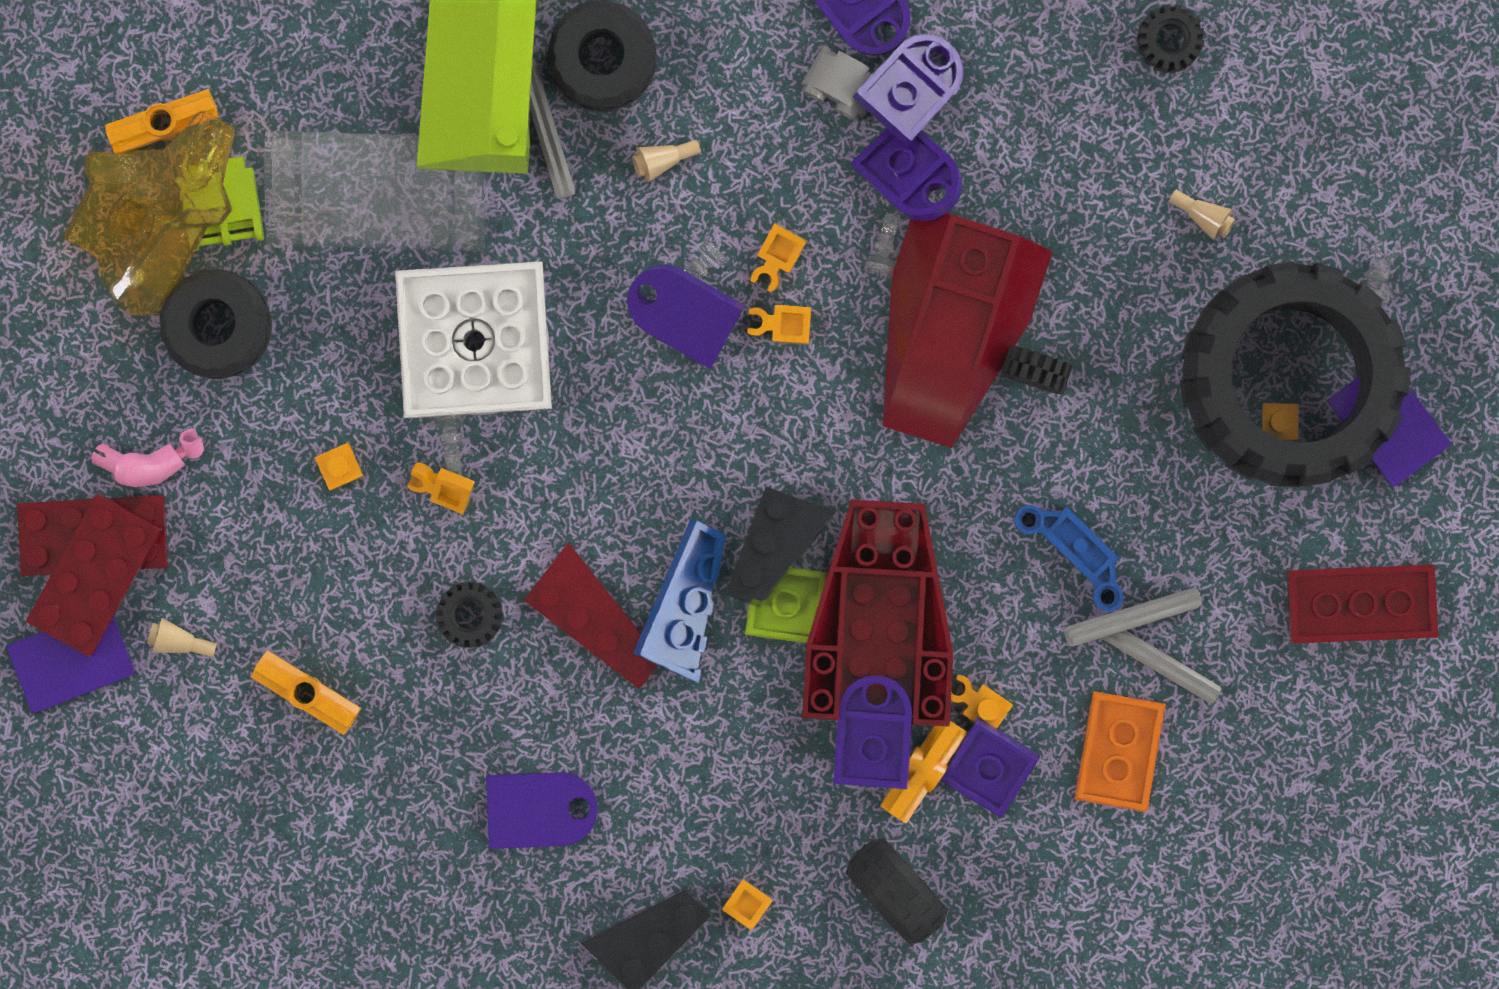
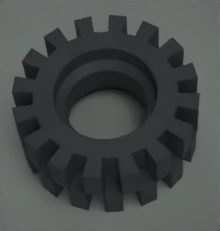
[1136,4,1205,73]
[1001,345,1073,395]
[436,582,503,648]

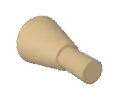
[632,140,701,182]
[1169,189,1235,241]
[147,618,217,657]

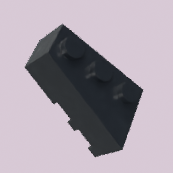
[726,486,835,607]
[581,886,712,989]

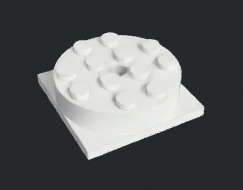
[395,261,552,418]

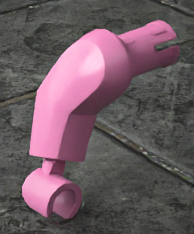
[91,429,204,487]

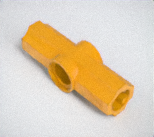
[105,89,220,156]
[251,650,361,735]
[880,721,968,823]

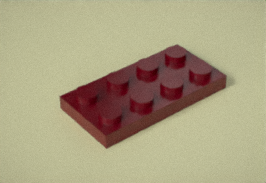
[25,493,163,657]
[17,495,169,576]
[1286,564,1438,644]

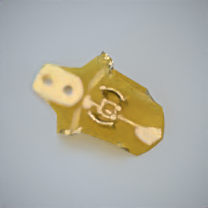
[62,111,235,316]

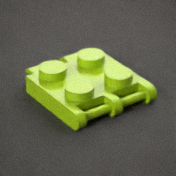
[180,156,264,251]

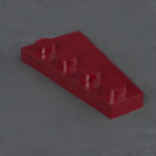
[524,542,658,689]

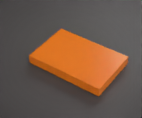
[1074,691,1166,812]

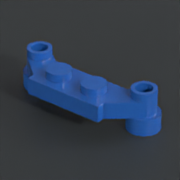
[1014,505,1123,612]

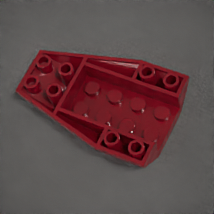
[882,213,1053,448]
[802,499,953,727]

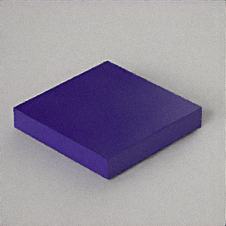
[940,717,1040,818]

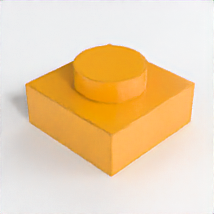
[1262,403,1299,440]
[315,443,364,491]
[722,879,773,931]

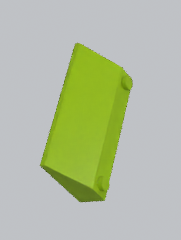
[417,0,540,174]

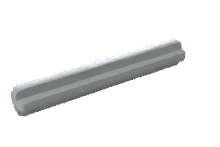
[529,59,575,199]
[1064,588,1202,647]
[1097,616,1221,703]

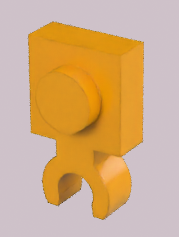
[751,223,808,292]
[747,305,811,345]
[407,462,475,514]
[951,675,1013,728]

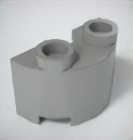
[801,46,873,120]

